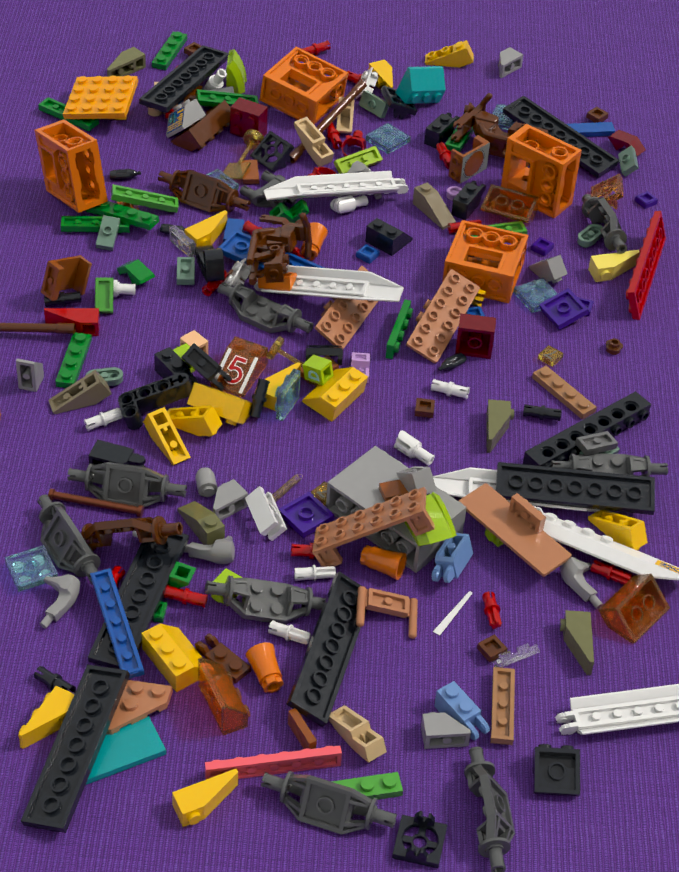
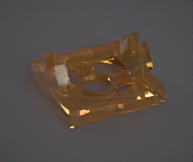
[591,174,624,209]

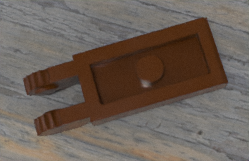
[195,633,251,684]

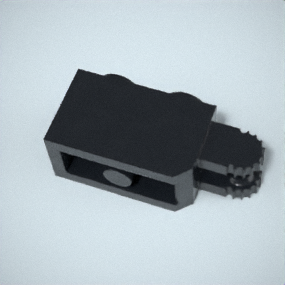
[424,112,460,149]
[451,181,486,220]
[181,343,232,391]
[154,347,197,386]
[88,439,146,467]

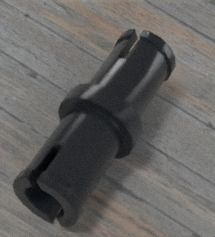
[44,291,82,307]
[249,378,270,418]
[523,404,562,421]
[34,666,76,693]

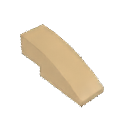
[336,97,355,134]
[294,117,334,167]
[328,705,387,762]

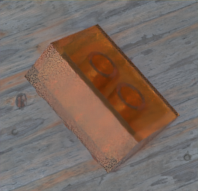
[480,184,539,223]
[598,574,670,643]
[198,658,250,735]

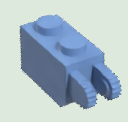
[431,533,473,583]
[434,681,490,740]

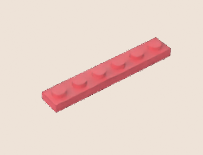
[205,746,342,779]

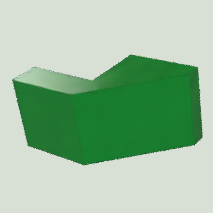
[269,199,309,223]
[117,259,155,285]
[169,562,196,588]

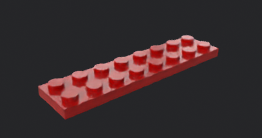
[626,211,666,320]

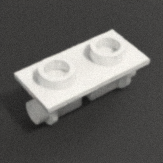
[356,67,378,99]
[224,258,251,287]

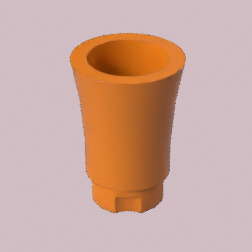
[301,222,328,261]
[360,545,407,580]
[245,642,284,693]

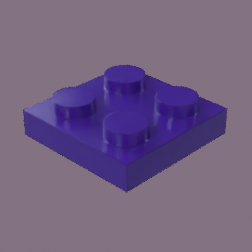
[539,288,589,330]
[279,492,335,538]

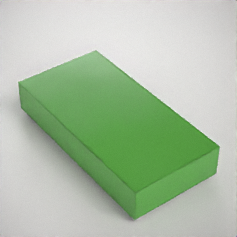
[95,278,114,314]

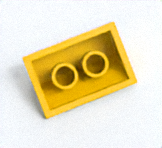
[302,367,368,422]
[187,382,252,426]
[141,624,213,692]

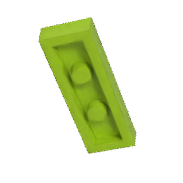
[334,146,383,174]

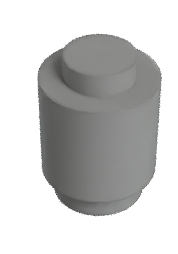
[195,467,218,497]

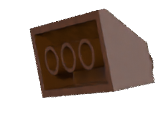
[171,100,230,152]

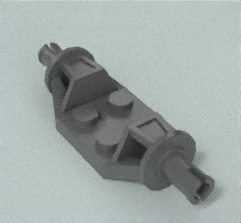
[581,194,627,254]
[218,282,314,333]
[550,453,668,477]
[67,462,187,507]
[37,494,101,585]
[205,576,326,624]
[464,747,515,872]
[261,771,397,834]

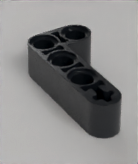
[195,245,225,282]
[118,373,193,430]

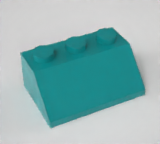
[395,66,446,104]

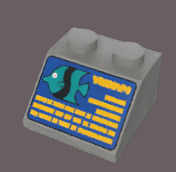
[166,99,206,138]

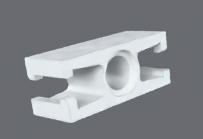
[245,486,287,541]

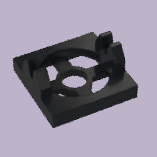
[381,86,418,120]
[250,131,294,173]
[306,345,343,365]
[392,811,447,868]

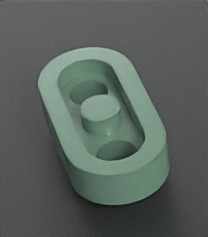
[577,224,603,248]
[86,367,123,386]

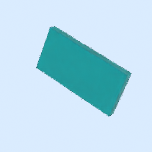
[86,716,166,785]

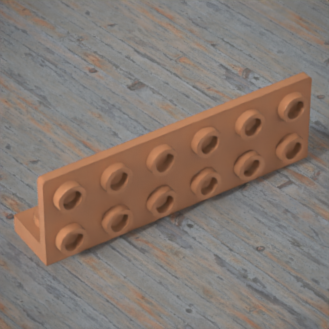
[312,487,435,567]

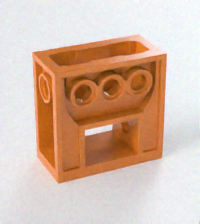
[259,47,348,125]
[34,119,108,213]
[500,124,582,218]
[442,220,529,303]

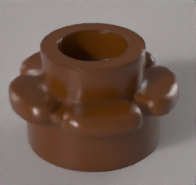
[605,338,623,355]

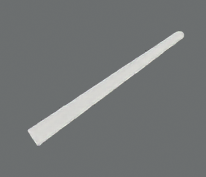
[433,591,472,635]

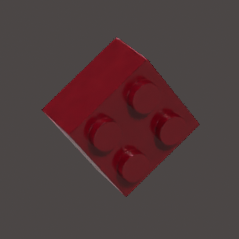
[230,97,268,143]
[455,313,496,359]

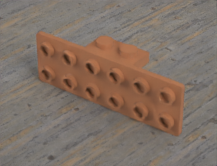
[314,266,378,349]
[406,269,480,364]
[459,483,572,577]

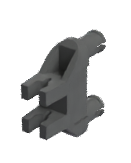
[240,170,297,208]

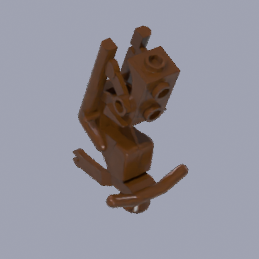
[451,93,548,164]
[246,213,312,285]

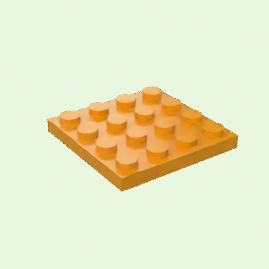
[63,75,138,119]

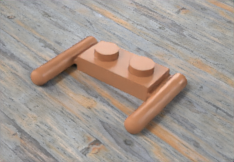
[356,586,418,639]

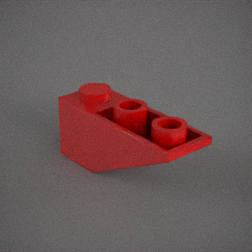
[44,308,100,336]

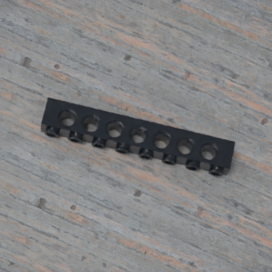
[523,391,651,467]

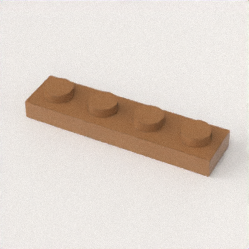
[532,366,597,420]
[490,667,515,745]

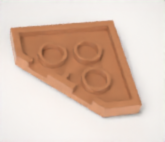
[106,680,173,735]

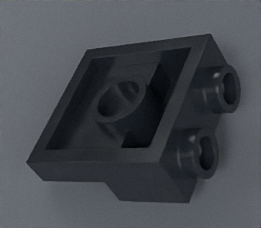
[532,744,580,796]

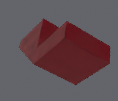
[608,130,646,157]

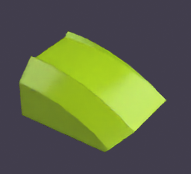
[226,49,247,94]
[404,492,457,546]

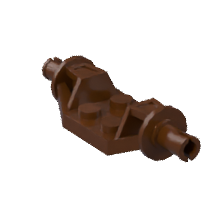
[158,170,251,212]
[80,516,183,551]

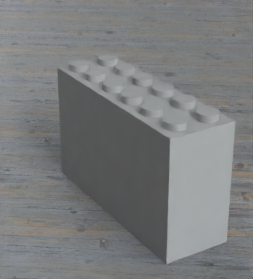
[326,446,467,573]

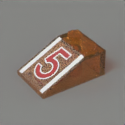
[210,336,268,397]

